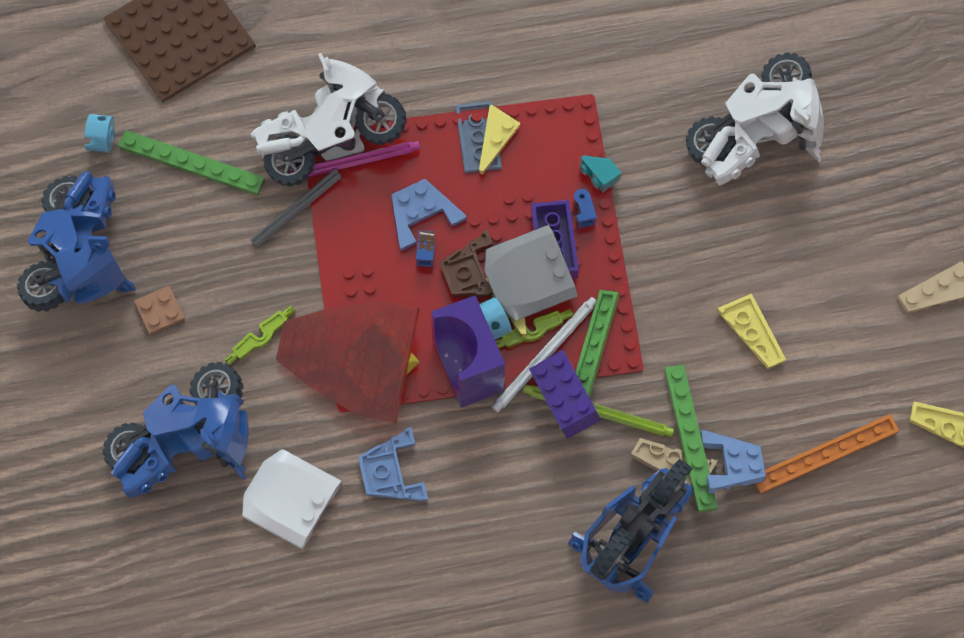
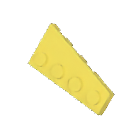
[717,294,786,369]

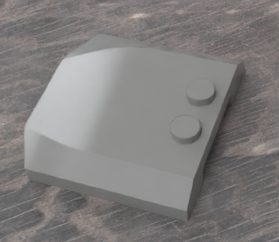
[484,225,578,321]

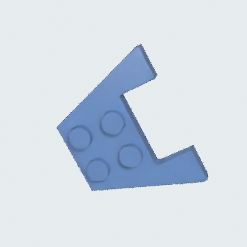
[391,179,467,251]
[358,427,428,501]
[700,430,766,494]

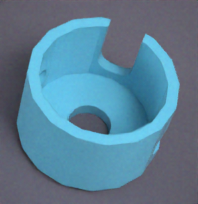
[84,114,115,153]
[479,297,512,339]

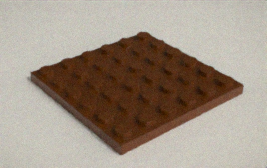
[104,0,256,103]

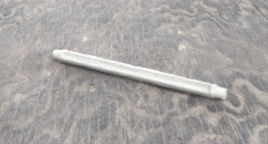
[492,297,596,413]

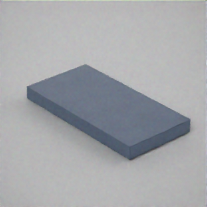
[455,101,502,174]

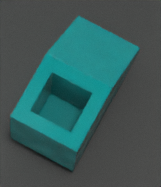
[580,155,622,192]

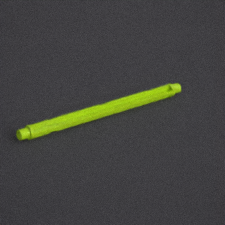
[523,384,674,437]

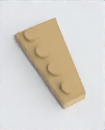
[897,261,964,314]
[630,438,718,486]

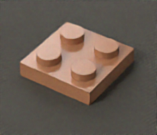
[134,285,185,336]

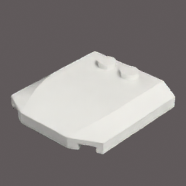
[242,449,342,550]

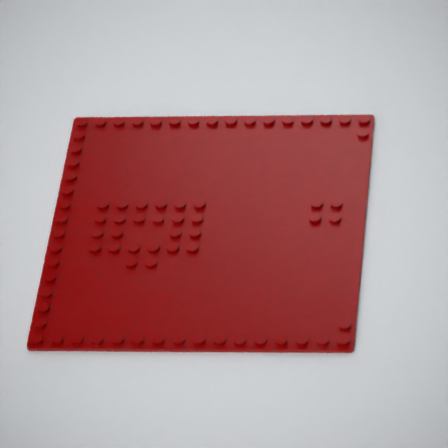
[307,94,644,413]

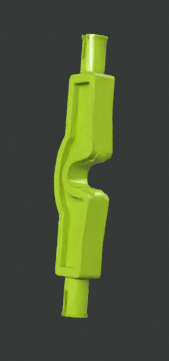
[224,305,296,365]
[495,309,573,348]

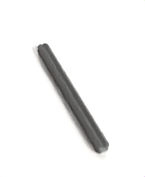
[251,170,341,247]

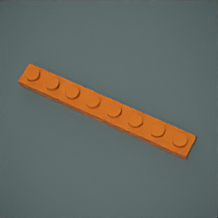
[754,414,900,495]

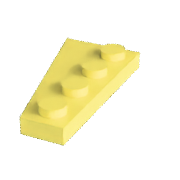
[909,402,964,448]

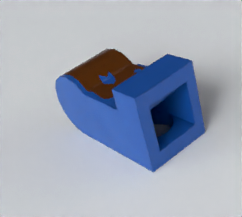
[573,189,597,228]
[416,230,435,267]

